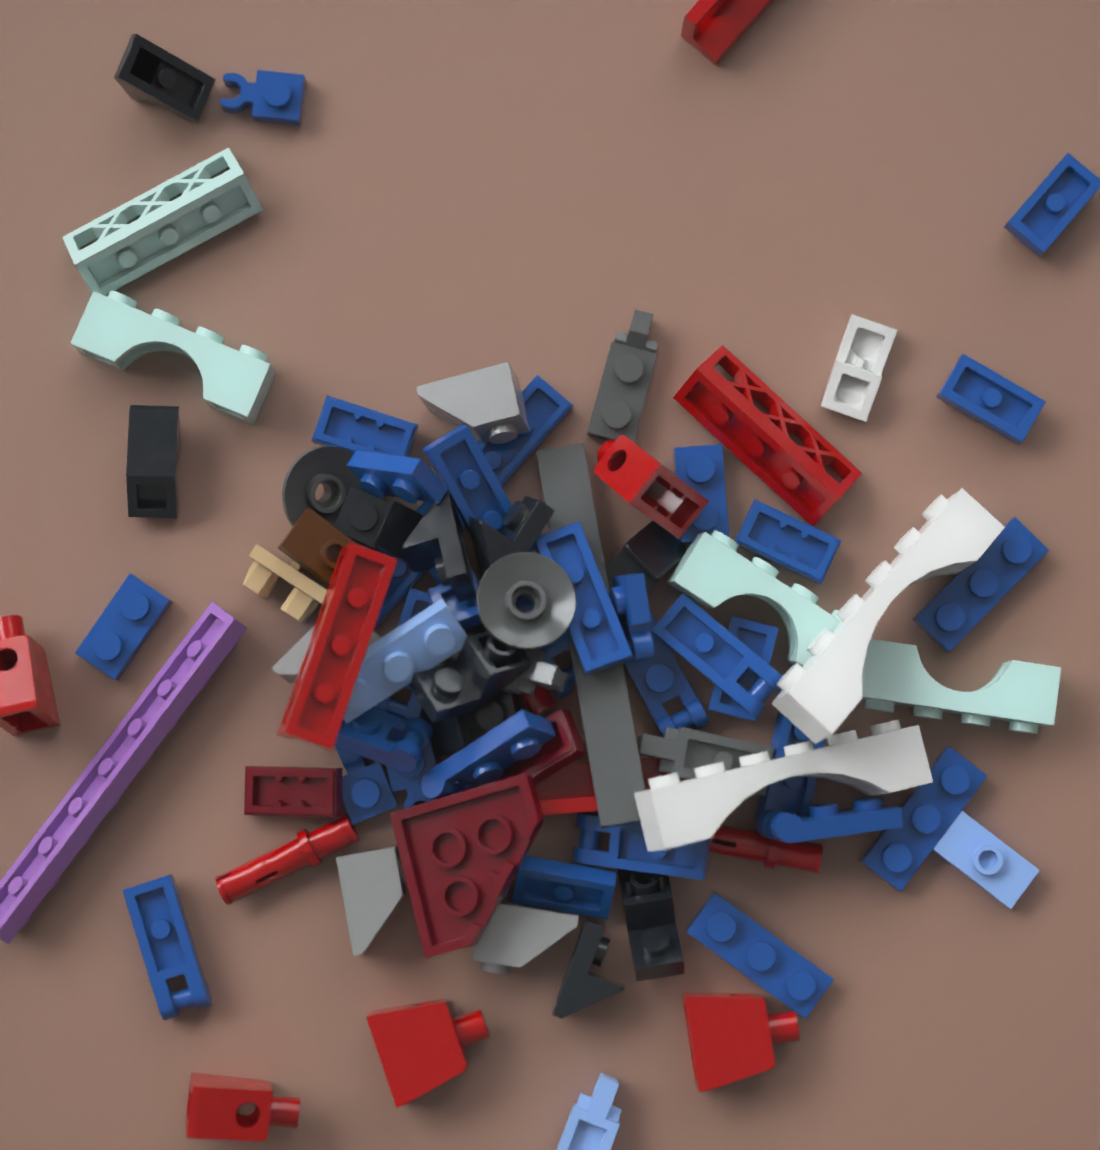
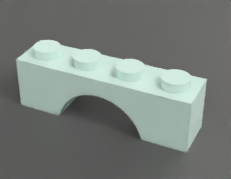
[70,290,276,425]
[666,530,842,667]
[861,639,1061,734]

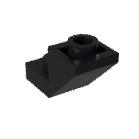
[126,405,181,518]
[409,631,532,723]
[618,869,685,981]

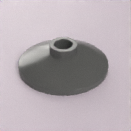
[282,446,364,526]
[477,552,576,649]

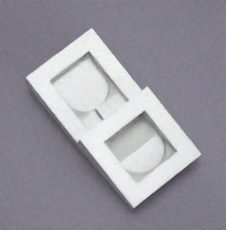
[821,314,897,422]

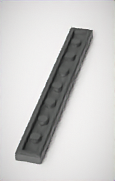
[536,443,645,829]

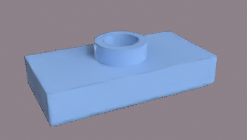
[932,811,1040,909]

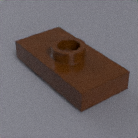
[277,507,358,586]

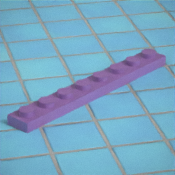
[0,601,247,944]

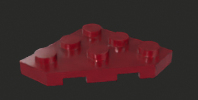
[389,773,544,958]

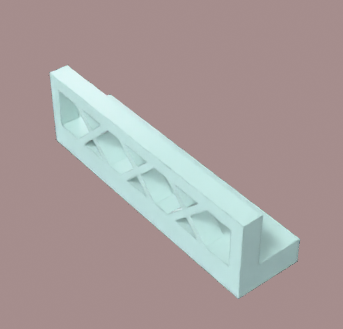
[62,148,263,296]

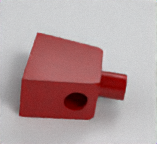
[594,435,709,539]
[0,615,60,736]
[682,992,800,1092]
[366,998,490,1108]
[185,1073,300,1142]

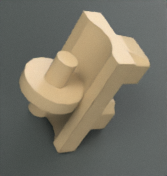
[243,544,327,624]

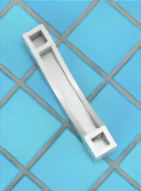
[771,488,1005,744]
[634,719,933,852]

